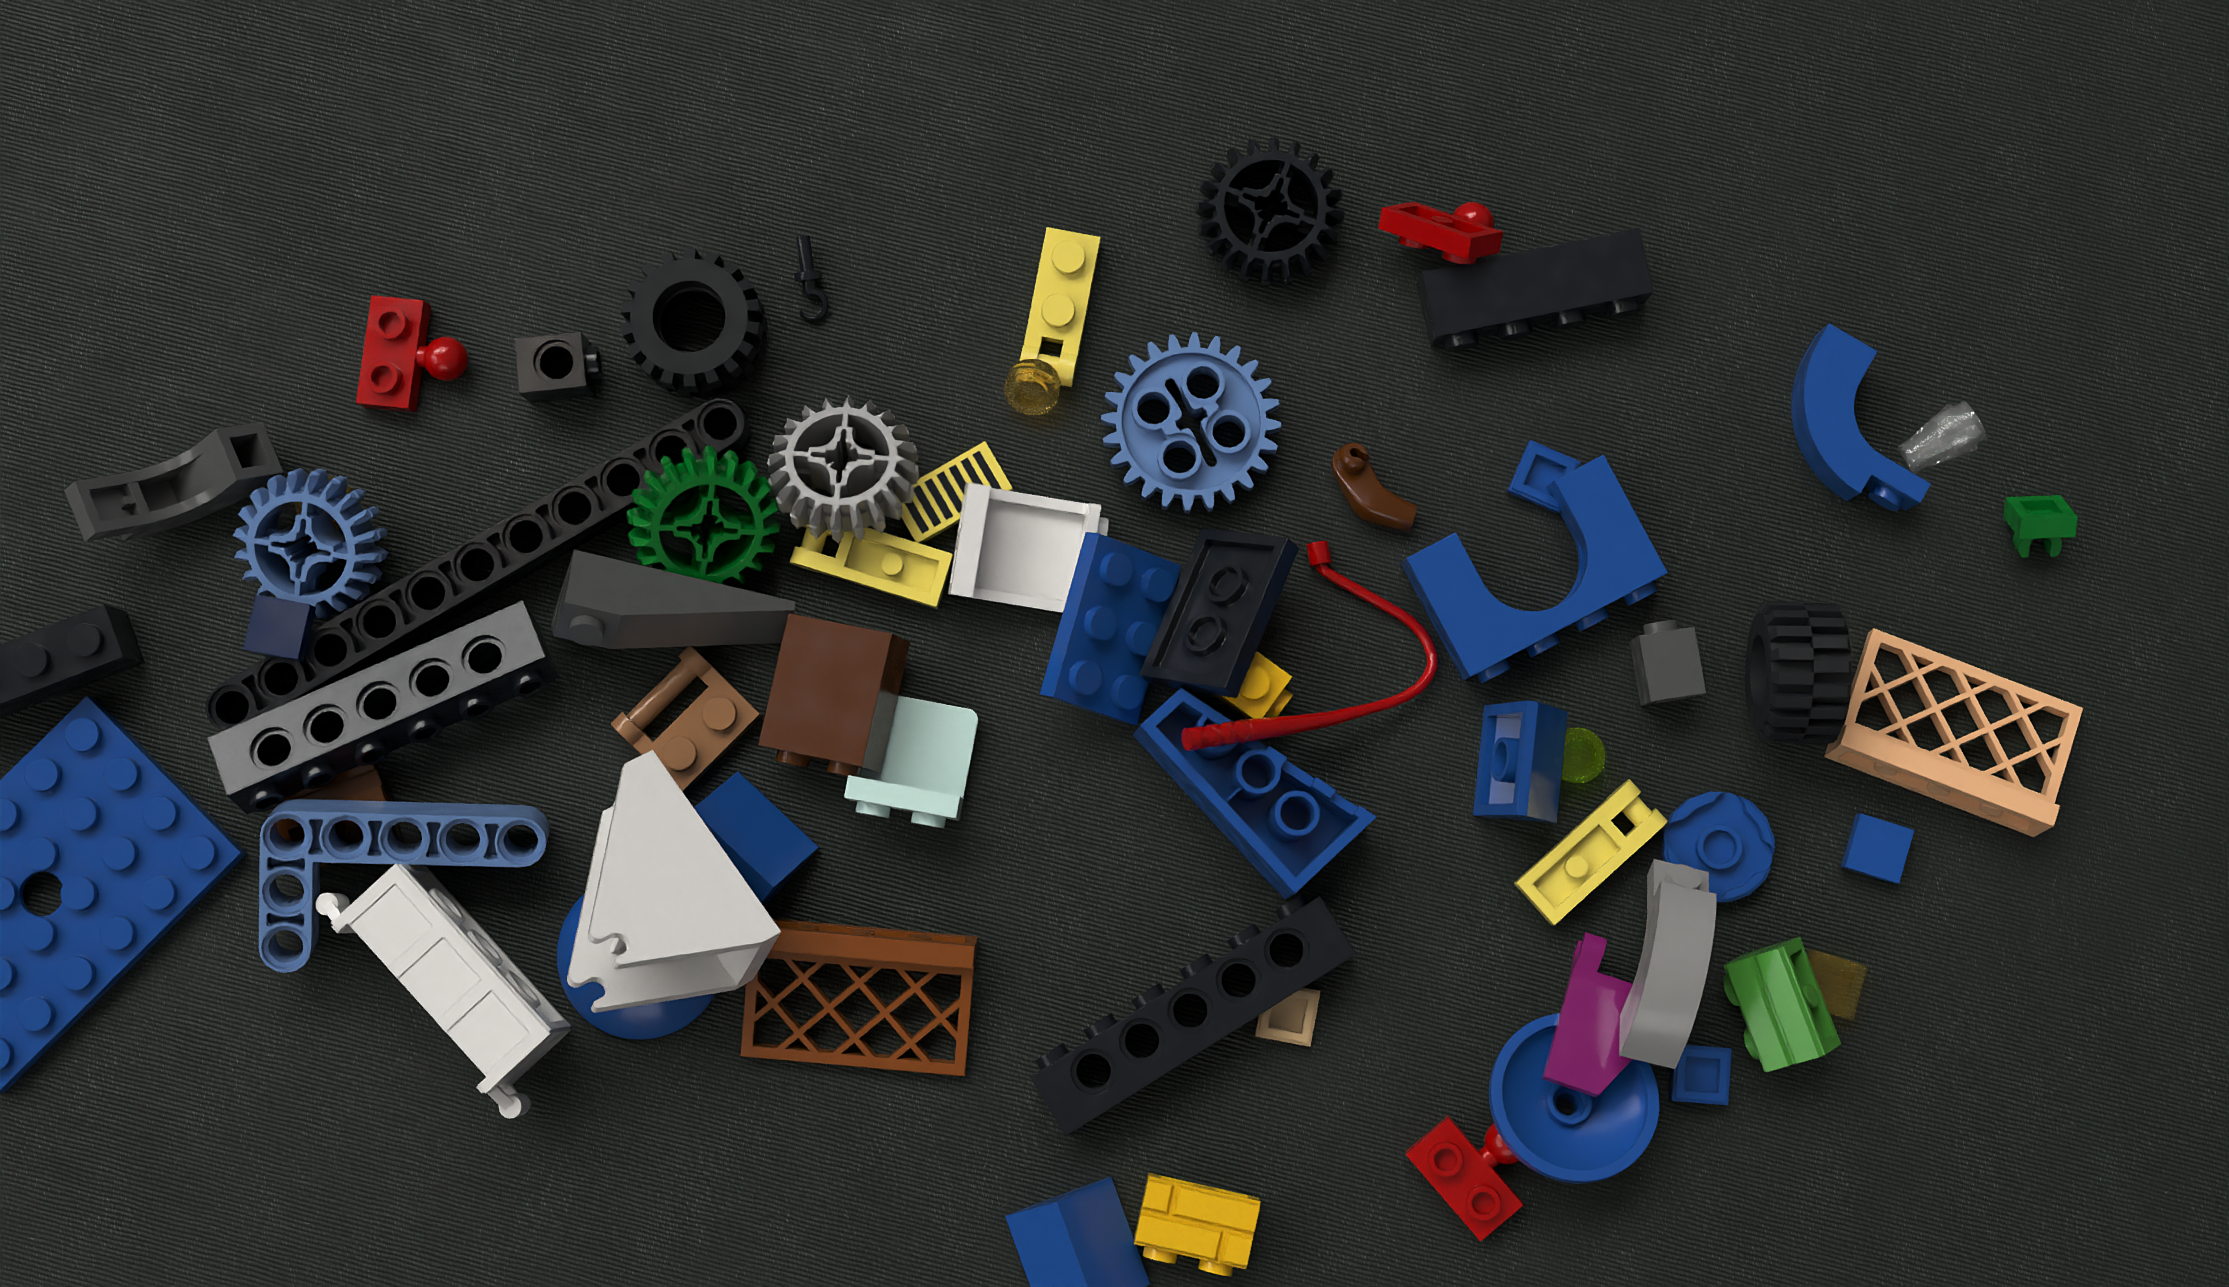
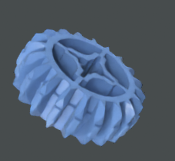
[232,468,389,619]

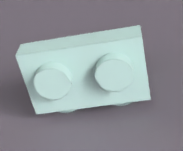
[844,696,978,829]

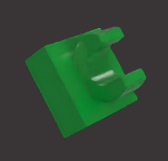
[2003,495,2078,558]

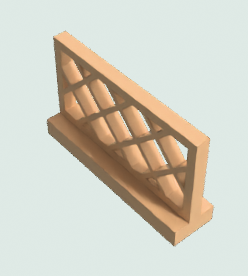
[1824,628,2083,837]

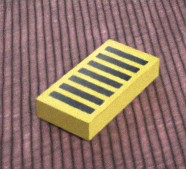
[901,441,1013,544]

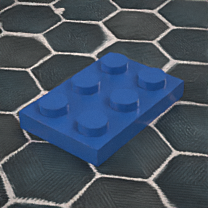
[1040,532,1181,725]

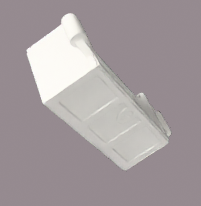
[315,863,571,1119]

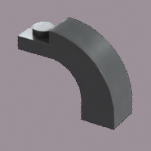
[64,422,283,542]

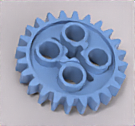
[1101,332,1281,514]

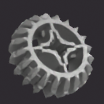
[767,395,919,544]

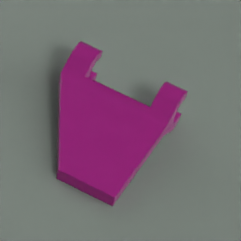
[1542,932,1633,1097]

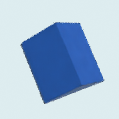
[1473,700,1568,823]
[694,771,820,907]
[1005,1176,1150,1287]

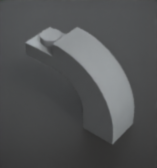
[1619,859,1717,1069]

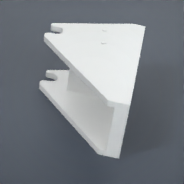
[567,750,781,1013]

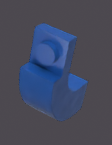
[1791,323,1931,511]

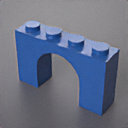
[1401,454,1668,684]

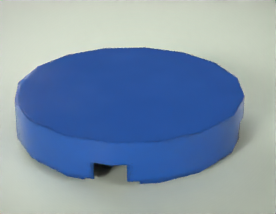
[1661,791,1775,903]

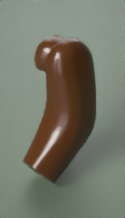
[1331,442,1417,532]

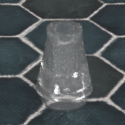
[1898,401,1987,474]

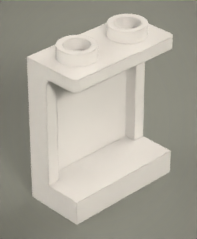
[948,483,1109,613]

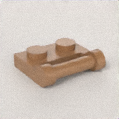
[611,646,762,793]

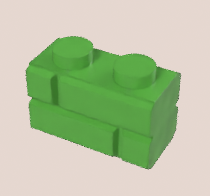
[1723,937,1841,1072]

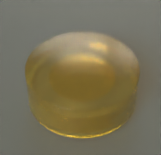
[1004,359,1061,415]

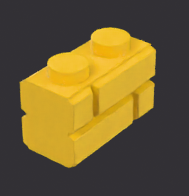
[1134,1173,1261,1276]

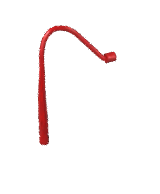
[1181,541,1438,751]

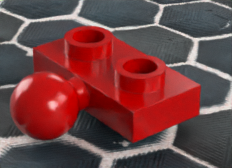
[1378,202,1503,264]
[356,295,469,412]
[1406,1115,1523,1242]

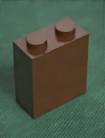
[758,613,910,777]

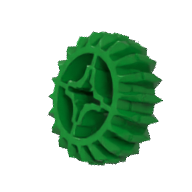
[627,445,780,586]

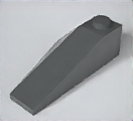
[551,550,795,649]

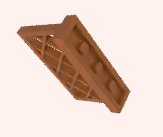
[740,918,978,1076]

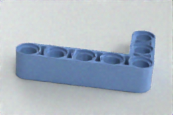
[258,799,550,973]

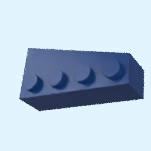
[1133,688,1376,900]

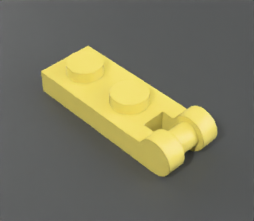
[1018,227,1101,387]
[790,524,954,609]
[1514,779,1667,925]

